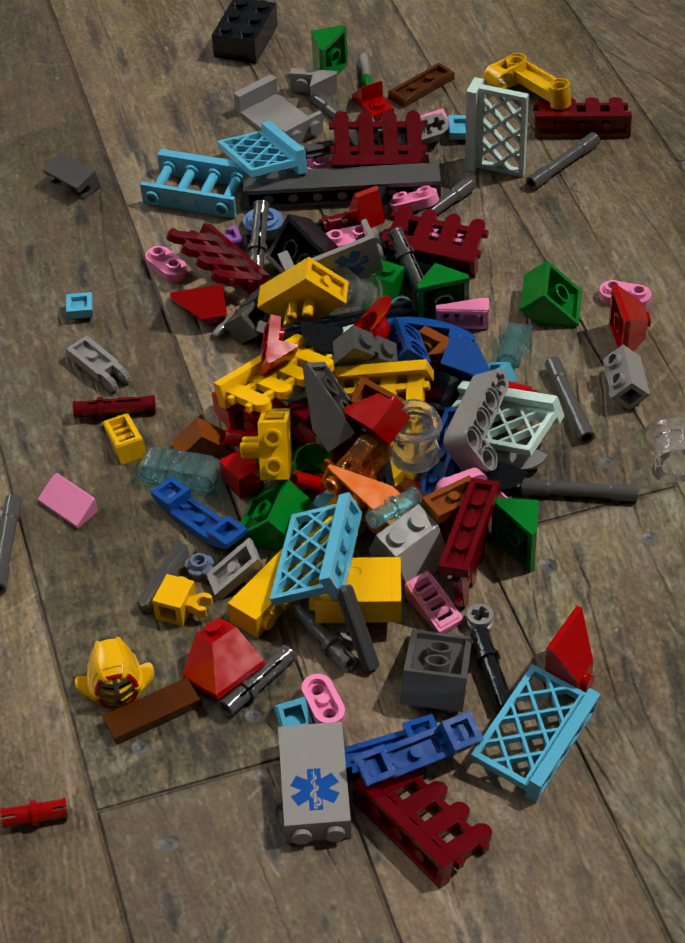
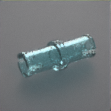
[366,487,422,529]

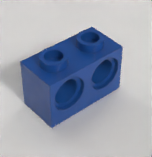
[387,317,431,364]

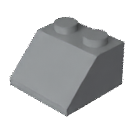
[369,504,446,589]

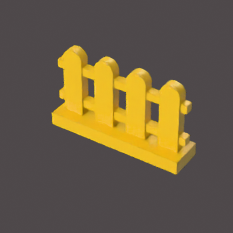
[213,334,335,413]
[332,359,434,429]

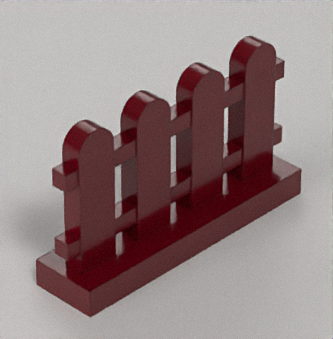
[533,97,632,138]
[329,110,430,168]
[382,204,489,278]
[166,223,270,294]
[438,478,500,608]
[353,768,492,889]

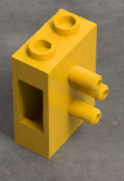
[257,257,349,326]
[240,408,293,480]
[309,557,401,623]

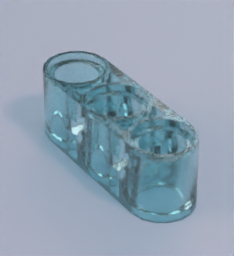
[136,446,221,493]

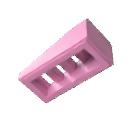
[436,298,489,330]
[404,571,464,633]

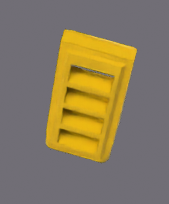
[102,413,147,464]

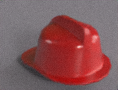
[354,295,392,339]

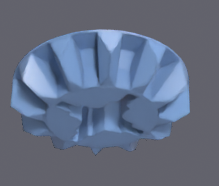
[243,208,283,233]

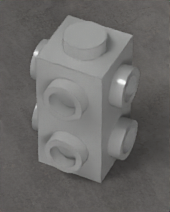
[603,345,650,410]

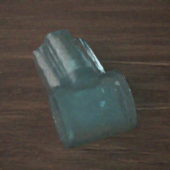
[497,321,534,369]

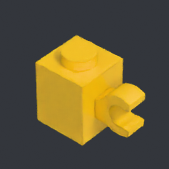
[152,574,213,627]

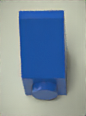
[439,334,490,382]

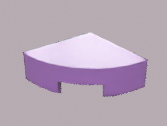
[223,225,244,248]

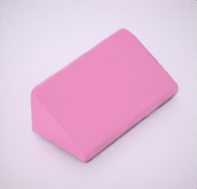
[38,473,98,529]

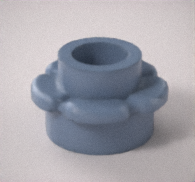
[185,553,214,580]

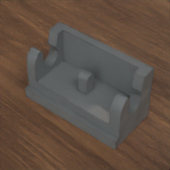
[43,152,101,199]

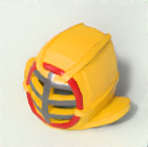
[75,637,155,709]

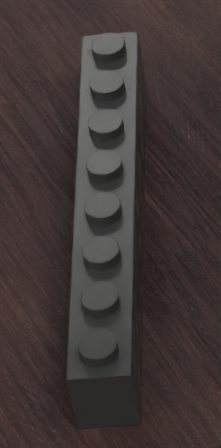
[243,162,441,211]

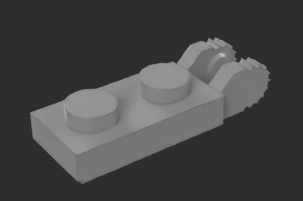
[66,336,132,393]

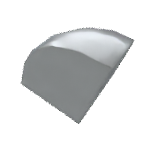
[497,441,548,471]

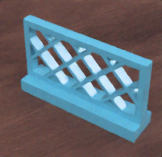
[217,121,307,177]
[269,492,362,605]
[470,664,601,803]

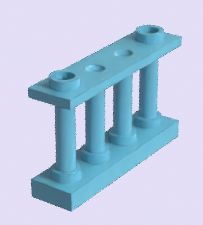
[140,149,246,219]

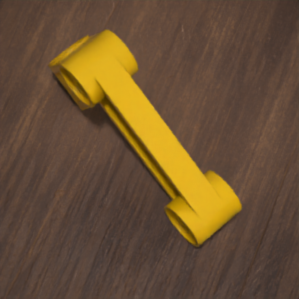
[483,53,571,110]

